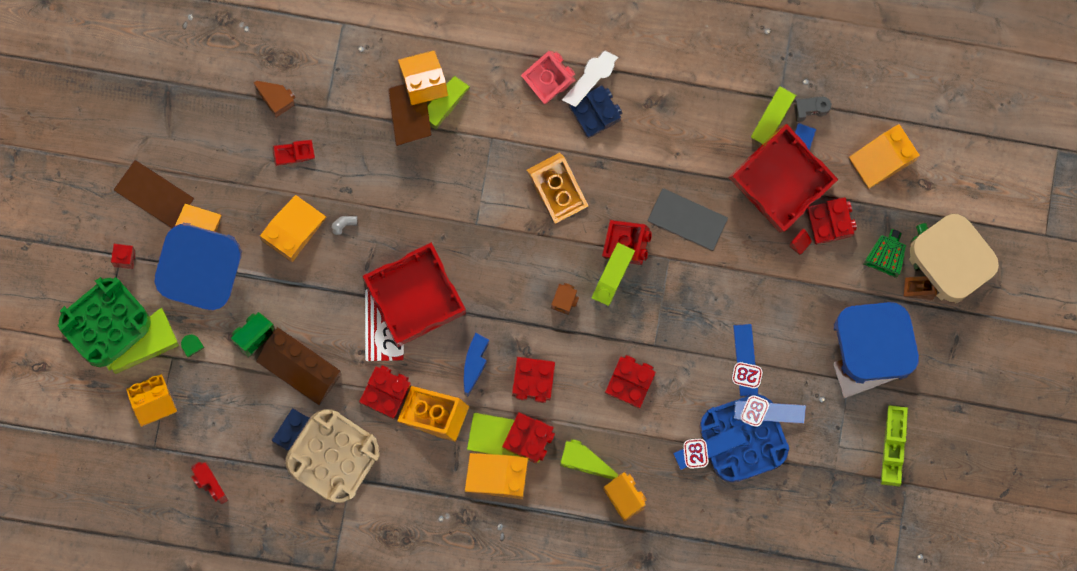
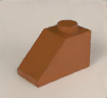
[254,81,295,118]

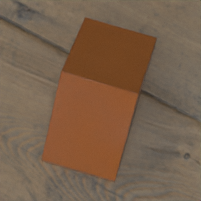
[903,276,937,300]

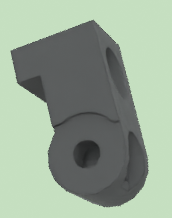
[794,97,831,122]

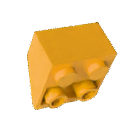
[126,374,177,427]
[603,472,647,522]

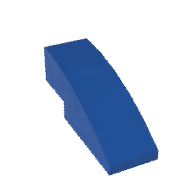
[464,333,489,397]

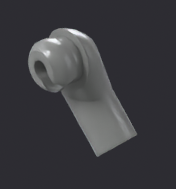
[331,216,357,235]

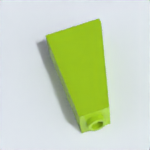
[107,308,179,374]

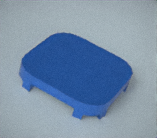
[155,222,242,310]
[834,302,919,384]
[700,393,789,483]

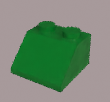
[231,312,275,358]

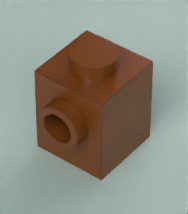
[551,283,579,315]

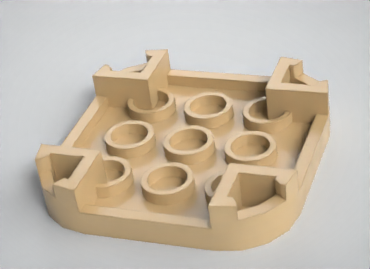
[909,214,999,304]
[286,410,380,503]

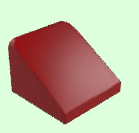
[790,229,812,255]

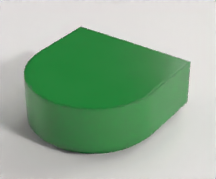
[181,334,204,358]

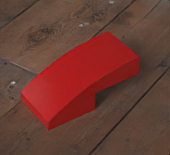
[272,140,315,166]

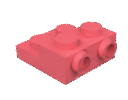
[521,51,576,104]

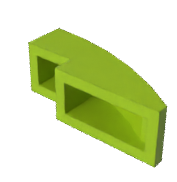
[428,76,470,129]
[751,86,796,144]

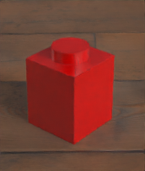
[111,244,136,269]

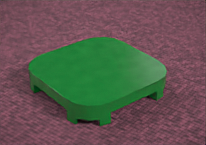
[58,277,151,367]

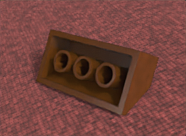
[256,327,342,405]

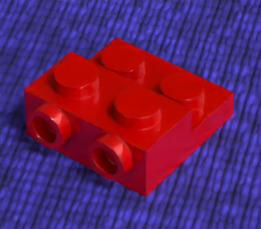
[807,197,857,245]
[602,220,652,265]
[604,355,656,409]
[512,357,555,403]
[359,365,411,419]
[502,412,556,464]
[191,462,228,504]

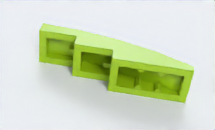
[881,405,908,487]

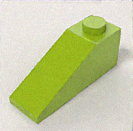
[592,243,635,306]
[560,439,618,480]

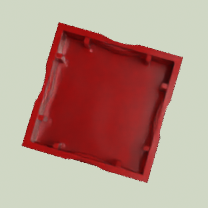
[728,124,839,233]
[363,242,466,348]

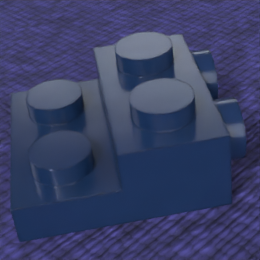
[569,85,622,139]
[272,408,310,452]

